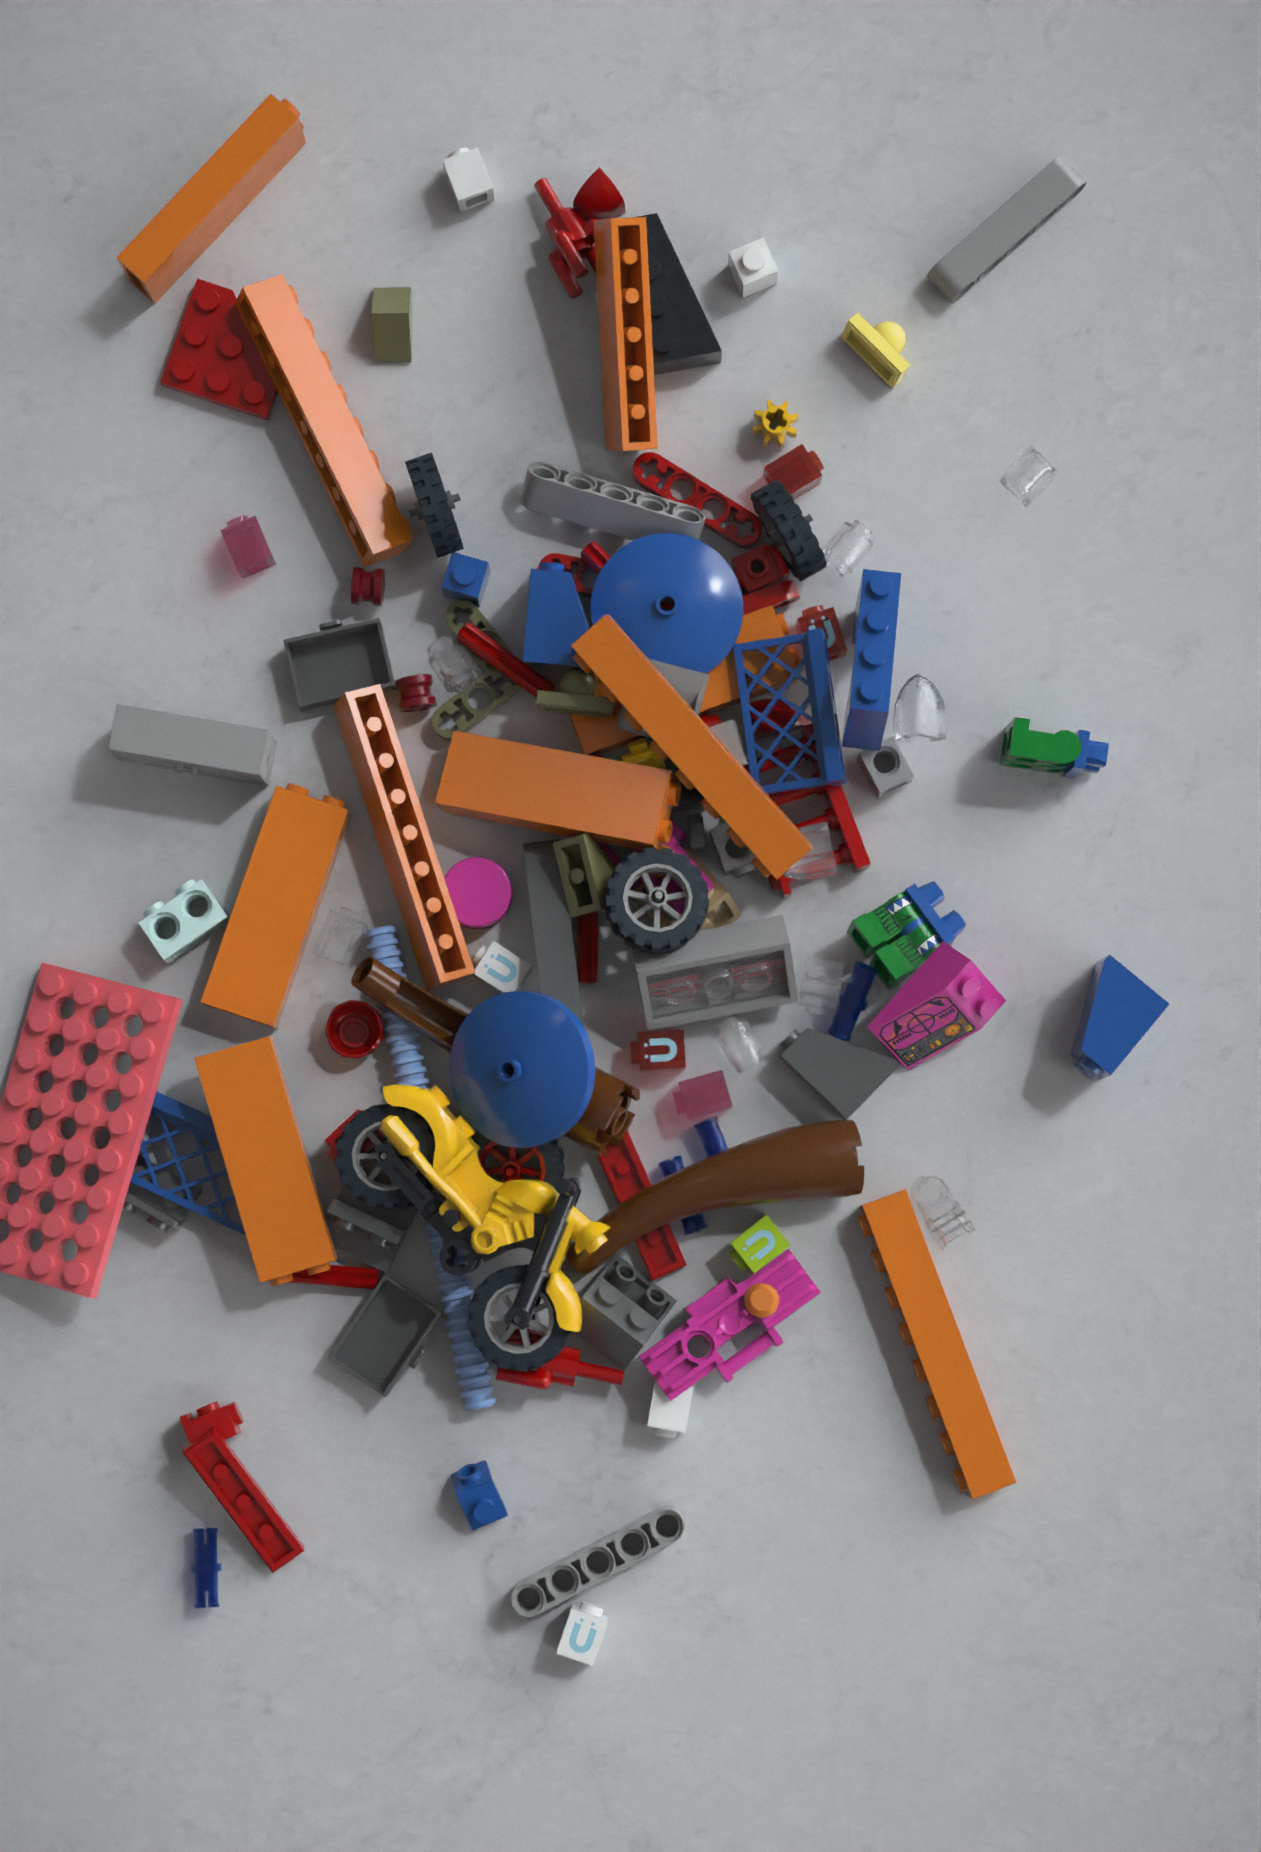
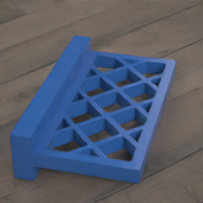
[733,628,847,794]
[130,1092,246,1236]

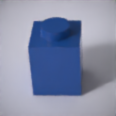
[441,552,491,607]

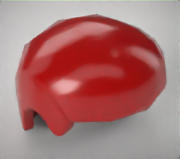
[325,1000,384,1059]

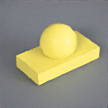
[841,312,910,388]

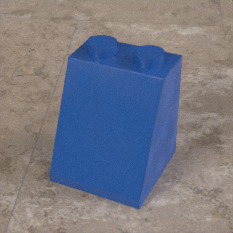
[523,562,591,666]
[1071,954,1169,1080]

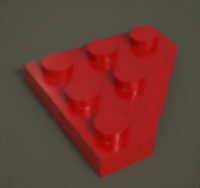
[160,278,278,421]

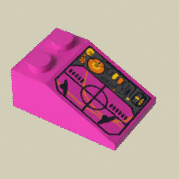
[867,941,1006,1070]

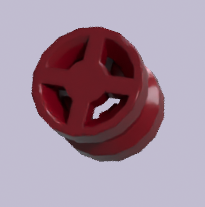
[351,567,385,606]
[395,674,437,712]

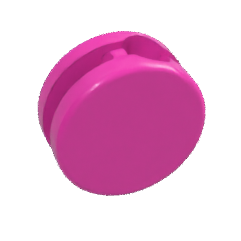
[444,857,513,930]

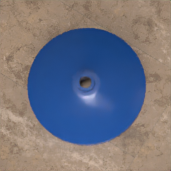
[591,533,743,674]
[449,991,595,1148]

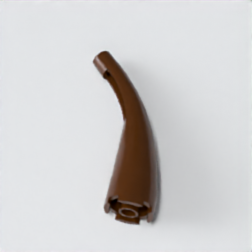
[351,956,640,1157]
[566,1120,864,1274]

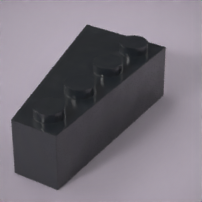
[637,213,722,375]

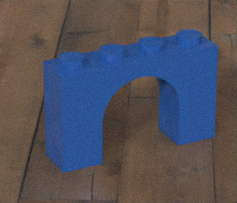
[842,569,901,751]

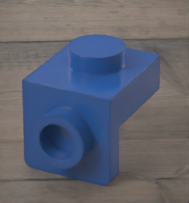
[451,1460,508,1531]

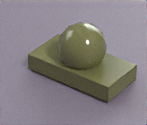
[536,667,615,719]

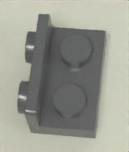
[123,1154,202,1233]

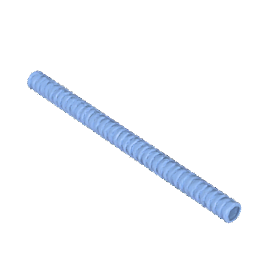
[364,925,497,1411]

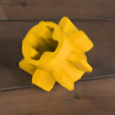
[753,400,799,448]
[621,738,666,769]

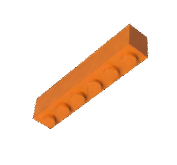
[594,217,658,451]

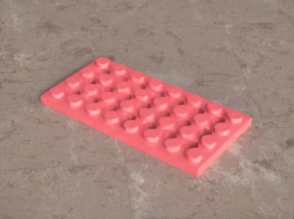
[0,962,183,1299]

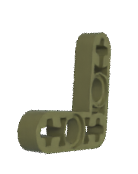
[432,600,522,741]

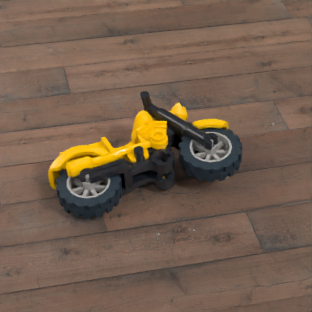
[335,1084,611,1371]

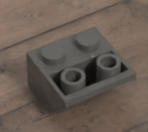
[573,1254,677,1371]

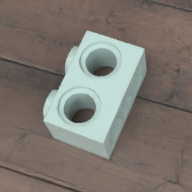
[138,879,230,964]

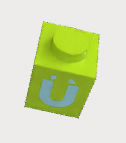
[729,1215,790,1274]

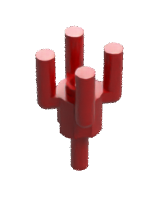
[534,178,599,299]
[495,1324,624,1390]

